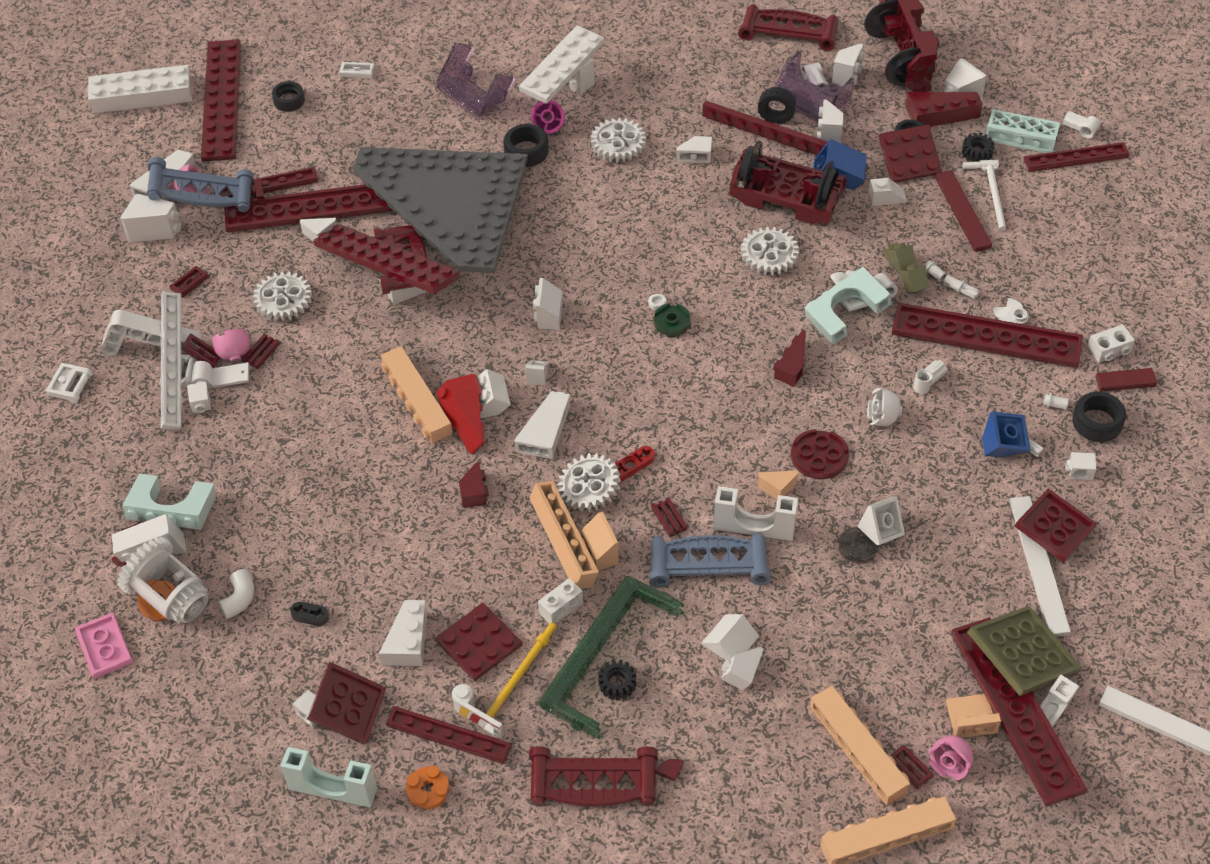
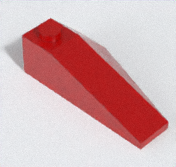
[436,373,485,455]

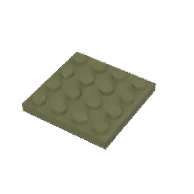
[967,606,1082,696]

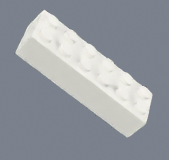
[88,65,193,114]

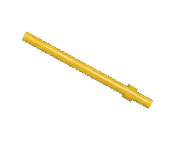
[486,622,557,718]

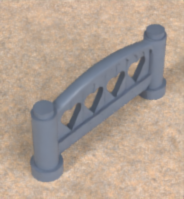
[147,157,254,212]
[649,534,771,588]

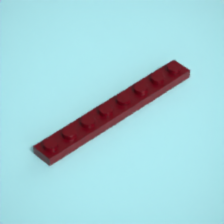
[702,100,827,156]

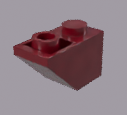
[459,462,489,508]

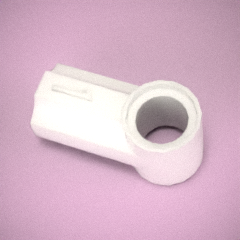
[801,62,828,93]
[1063,111,1101,139]
[913,360,947,394]

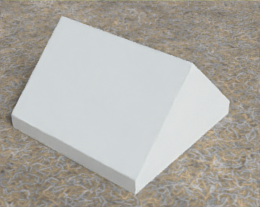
[857,496,905,545]
[701,614,759,660]

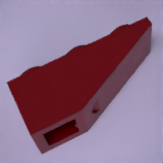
[773,330,806,387]

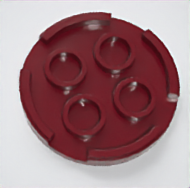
[791,429,849,479]

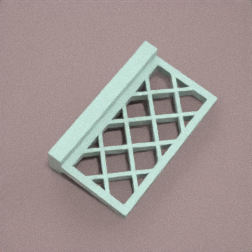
[986,109,1060,153]

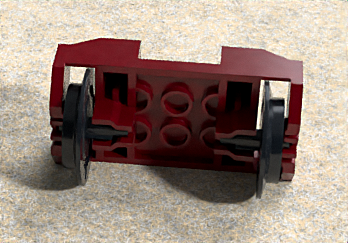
[864,0,939,92]
[729,141,847,224]

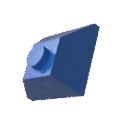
[982,411,1031,457]

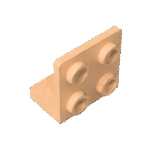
[946,694,1001,738]

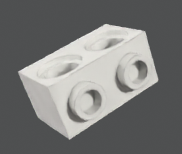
[1087,324,1135,363]
[538,578,583,624]

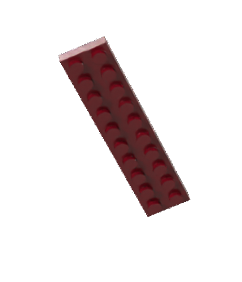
[201,39,241,162]
[224,184,393,232]
[313,224,461,294]
[891,302,1083,368]
[951,617,1087,807]

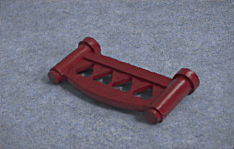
[738,4,839,51]
[373,225,427,295]
[529,746,658,807]

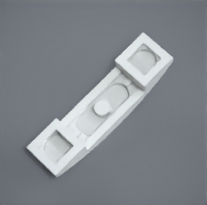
[1040,675,1079,728]

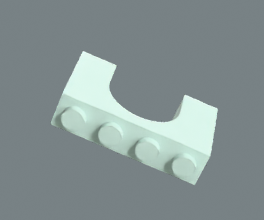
[804,267,892,345]
[123,473,216,530]
[280,747,378,808]

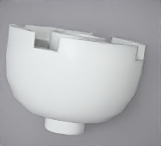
[867,388,902,426]

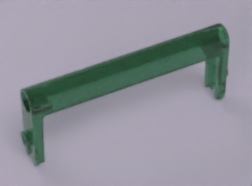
[538,576,685,739]

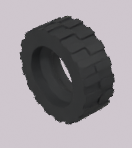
[757,87,796,124]

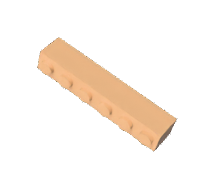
[380,346,452,443]
[529,481,599,589]
[810,686,910,805]
[821,797,956,864]

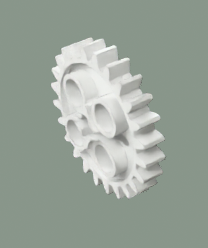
[591,117,646,163]
[741,227,799,276]
[253,272,313,322]
[558,453,621,512]

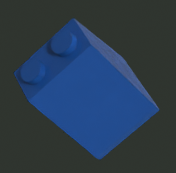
[813,139,867,189]

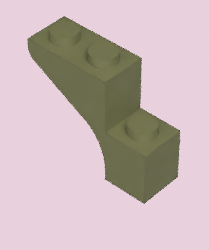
[882,242,930,292]

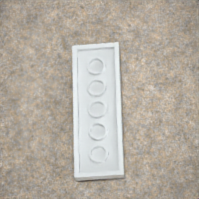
[519,25,605,104]

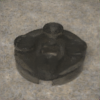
[838,527,879,564]

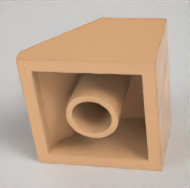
[581,511,619,571]

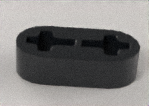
[290,602,329,626]

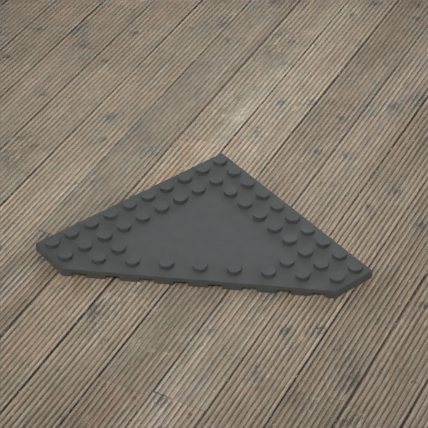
[352,147,528,273]

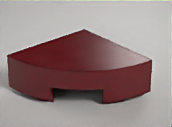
[656,759,684,782]

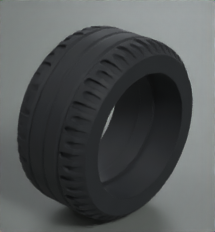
[503,124,549,167]
[1072,391,1126,442]

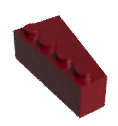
[905,92,983,127]

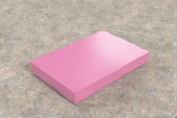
[75,612,133,679]

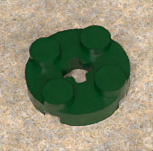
[654,304,690,338]

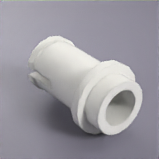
[924,260,947,282]
[1043,393,1069,410]

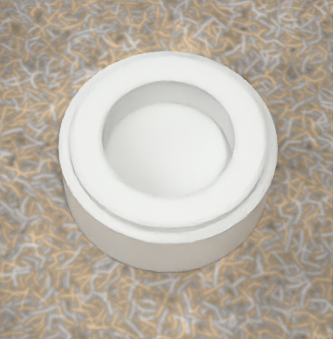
[648,294,667,311]

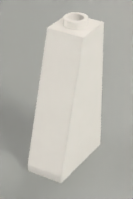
[130,150,196,201]
[514,391,570,459]

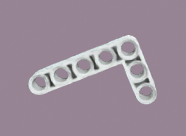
[101,310,202,355]

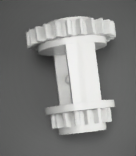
[117,537,208,624]

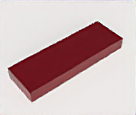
[1096,368,1157,392]

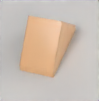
[758,470,798,499]

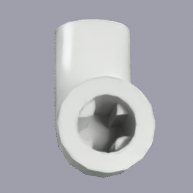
[218,569,255,620]

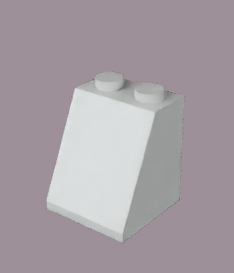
[120,193,181,242]

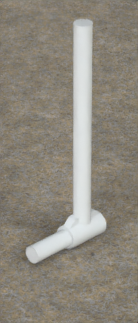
[963,160,1006,230]

